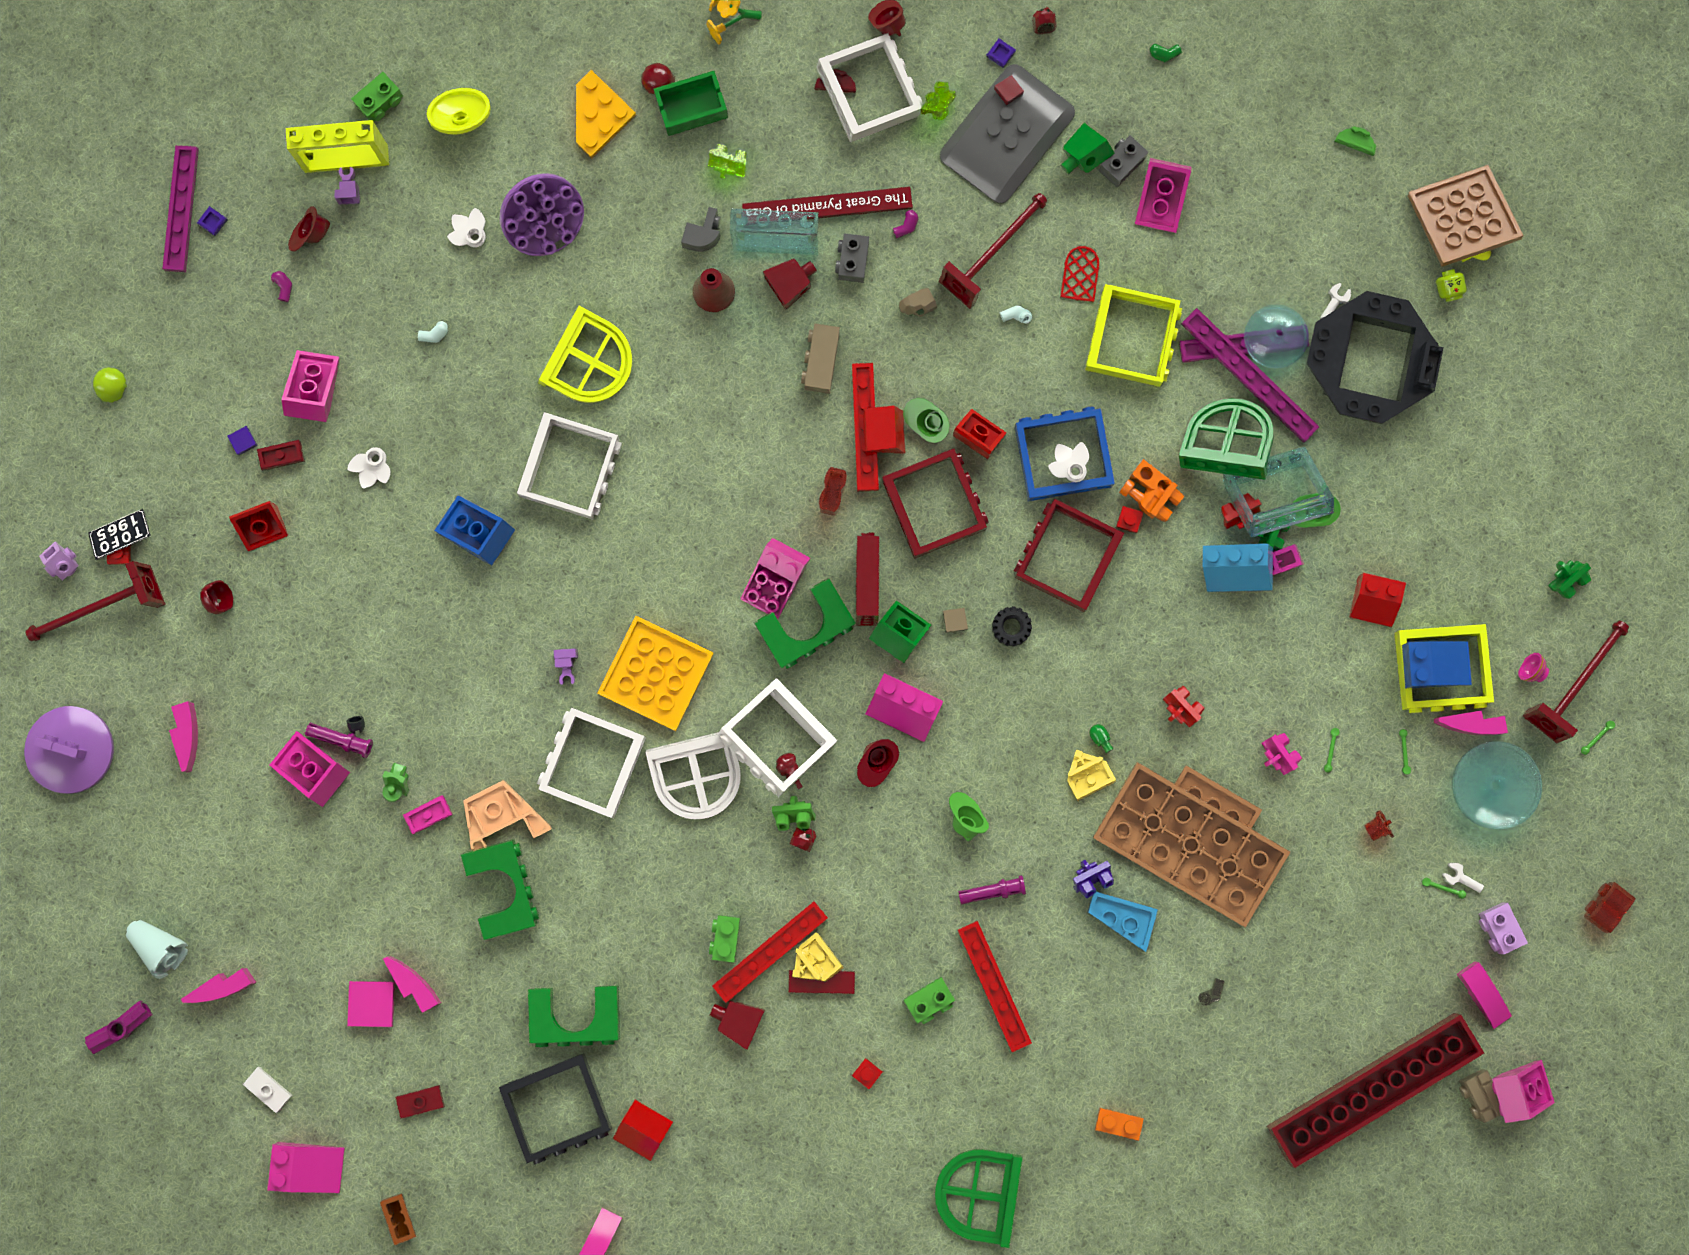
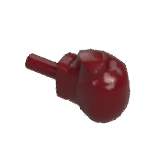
[776,753,803,790]

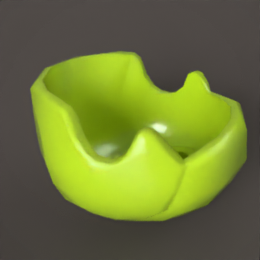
[93,367,127,403]

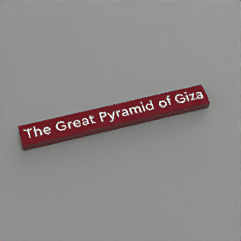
[742,187,913,226]

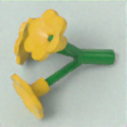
[706,0,762,45]

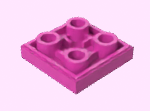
[347,981,395,1027]

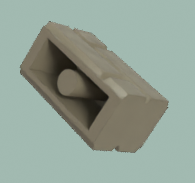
[1459,1069,1501,1123]

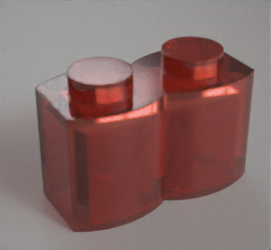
[819,467,847,516]
[1584,882,1636,933]

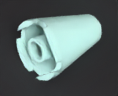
[126,920,188,979]

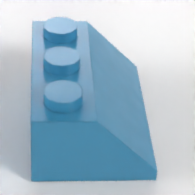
[1203,544,1273,592]

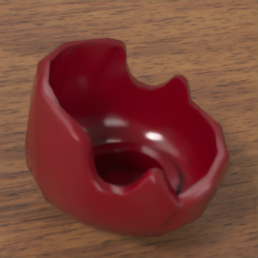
[641,63,675,94]
[200,580,234,615]

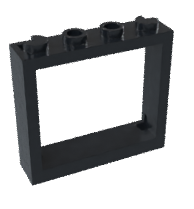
[498,1053,612,1165]

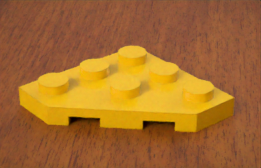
[576,70,636,159]

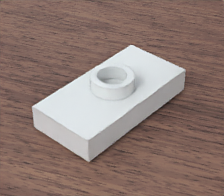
[243,1067,292,1113]

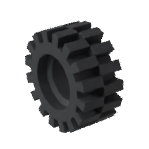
[992,606,1032,647]

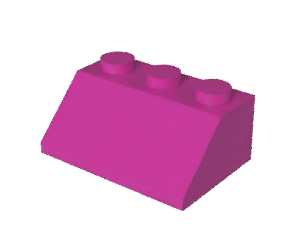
[865,673,943,742]

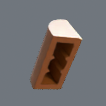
[380,1193,416,1245]

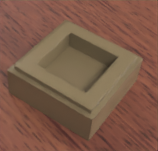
[943,608,968,633]

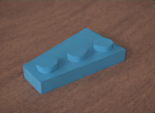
[1088,892,1158,952]

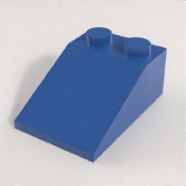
[434,495,515,566]
[1402,641,1472,689]

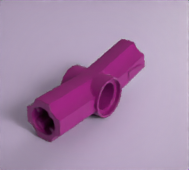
[85,1000,153,1054]

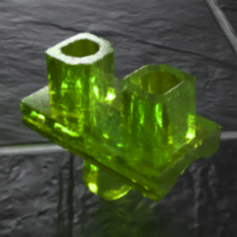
[920,81,956,120]
[708,144,747,179]

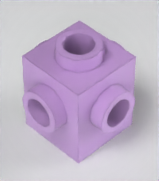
[39,541,79,581]

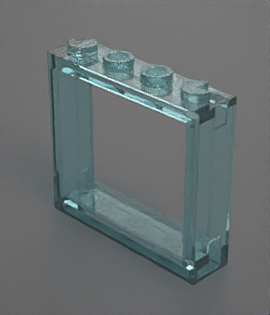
[730,209,819,255]
[1223,446,1334,537]

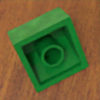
[869,600,931,663]

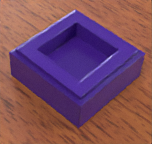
[986,38,1016,68]
[197,206,228,236]
[227,426,258,455]

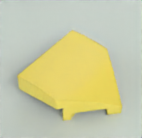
[1067,750,1116,801]
[792,933,844,981]

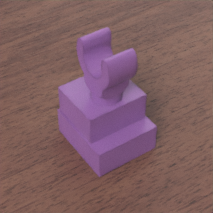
[335,167,360,204]
[554,649,578,685]

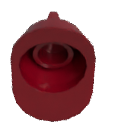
[868,0,906,37]
[288,206,330,252]
[857,739,899,787]

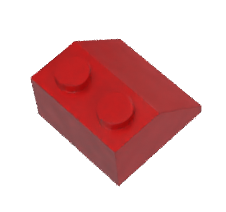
[1349,573,1406,627]

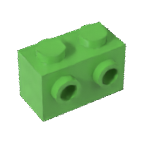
[351,72,403,122]
[709,915,741,962]
[903,977,955,1024]

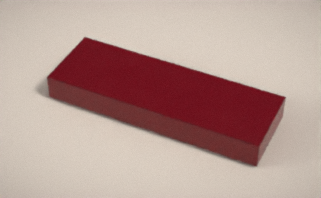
[788,970,855,994]

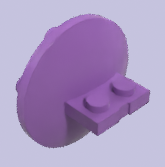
[500,174,584,256]
[24,706,114,794]

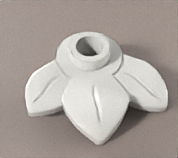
[447,208,486,248]
[1048,442,1089,482]
[347,447,390,489]

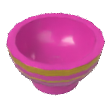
[1518,653,1549,682]

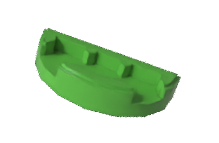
[1334,127,1376,156]

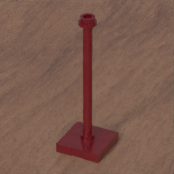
[938,193,1048,309]
[25,561,166,642]
[1523,620,1629,744]

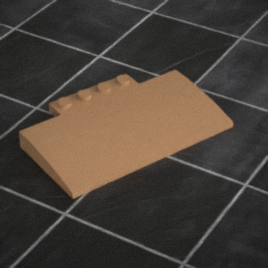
[1093,762,1290,928]

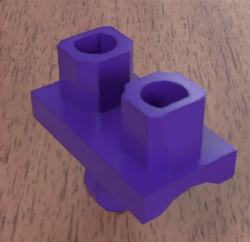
[1073,860,1114,898]

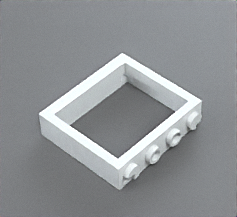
[817,33,923,142]
[517,412,622,520]
[718,678,837,797]
[537,708,646,819]

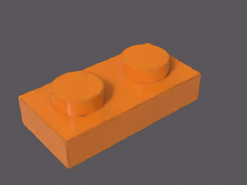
[1095,1108,1144,1141]

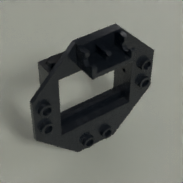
[1306,291,1444,424]

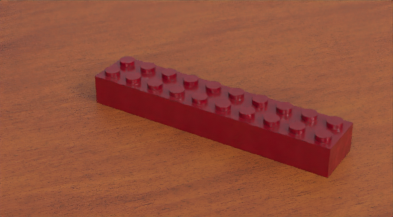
[1266,1013,1485,1168]

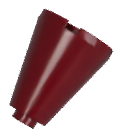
[693,268,735,313]

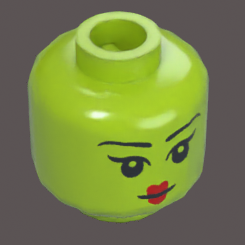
[1436,269,1467,302]

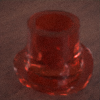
[1364,810,1395,841]

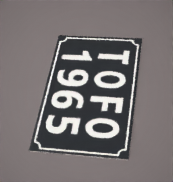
[88,509,151,560]

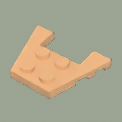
[463,780,552,850]

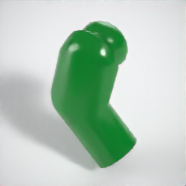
[1149,44,1182,62]

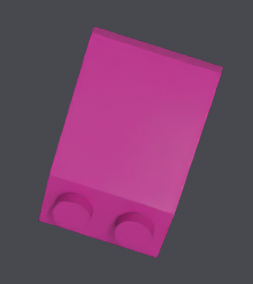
[1135,158,1192,233]
[281,350,339,422]
[269,731,350,807]
[1492,1060,1555,1123]
[267,1142,345,1193]

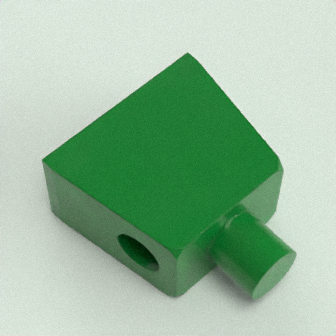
[1061,123,1115,174]

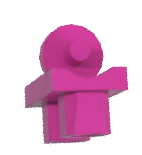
[1261,733,1302,775]

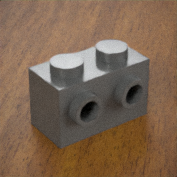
[1099,135,1148,187]
[835,233,869,283]

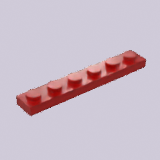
[852,363,879,492]
[712,901,828,1003]
[957,921,1032,1052]

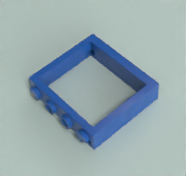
[1015,407,1115,501]

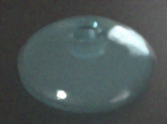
[1244,305,1309,368]

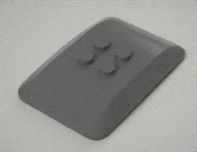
[940,64,1075,203]

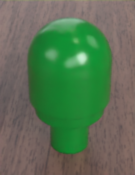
[1089,724,1113,753]

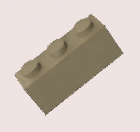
[801,323,840,394]

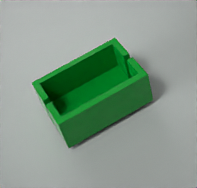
[654,70,728,136]

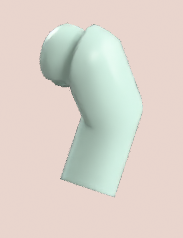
[1000,306,1032,324]
[418,321,448,343]

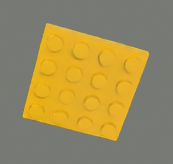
[597,616,714,731]

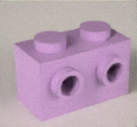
[1479,903,1528,954]

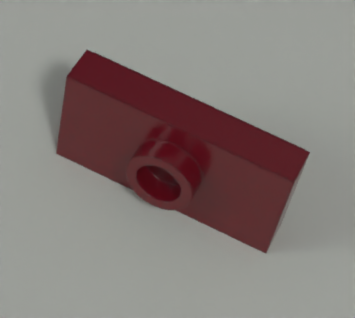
[257,440,305,471]
[395,1085,445,1119]

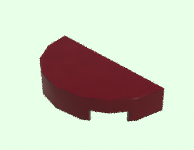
[814,69,856,93]

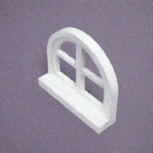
[646,732,740,819]

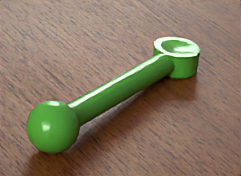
[1581,721,1615,755]
[1324,728,1340,773]
[1399,729,1411,775]
[1422,878,1466,899]

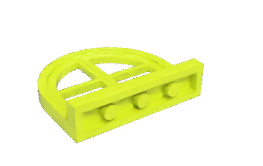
[538,306,632,403]

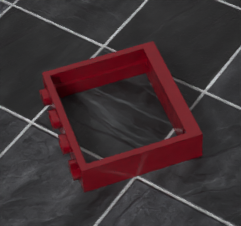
[882,448,989,559]
[1014,499,1124,612]
[856,532,879,626]

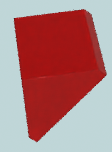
[863,405,905,454]
[953,409,1007,459]
[229,501,288,552]
[612,1099,673,1161]

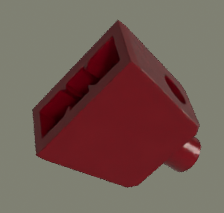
[763,258,817,310]
[709,1001,765,1050]

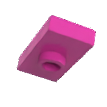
[403,795,453,835]

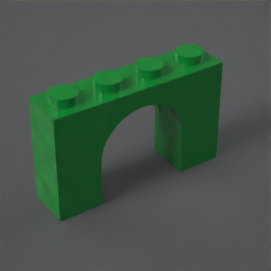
[753,578,856,669]
[461,839,540,940]
[528,985,620,1047]

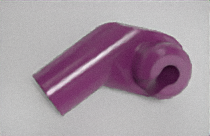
[893,210,919,238]
[271,271,292,302]

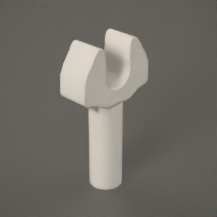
[1320,283,1351,318]
[1442,863,1484,893]

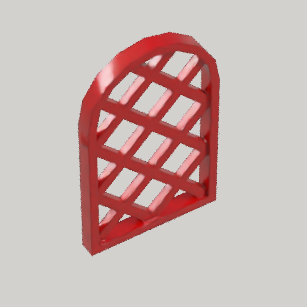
[1060,246,1099,302]

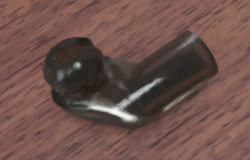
[1198,978,1225,1006]

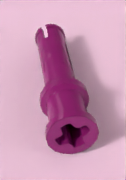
[305,722,373,758]
[958,875,1026,905]

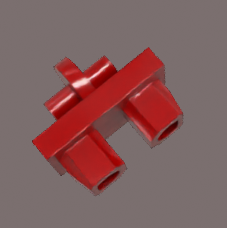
[1221,493,1262,531]
[1163,686,1204,728]

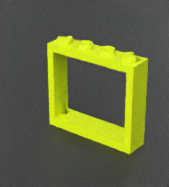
[286,120,389,173]
[1085,284,1182,387]
[1394,624,1494,713]

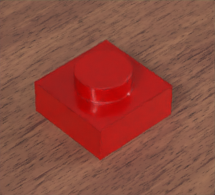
[1116,506,1143,533]
[107,545,131,565]
[852,1058,883,1089]

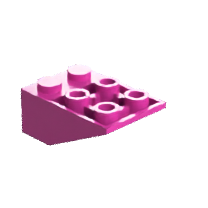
[740,538,810,619]

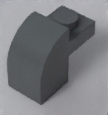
[681,207,721,252]

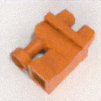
[1119,459,1184,522]

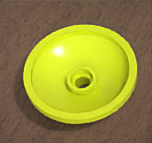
[427,88,491,135]

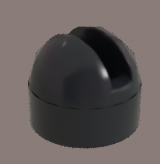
[346,716,365,734]

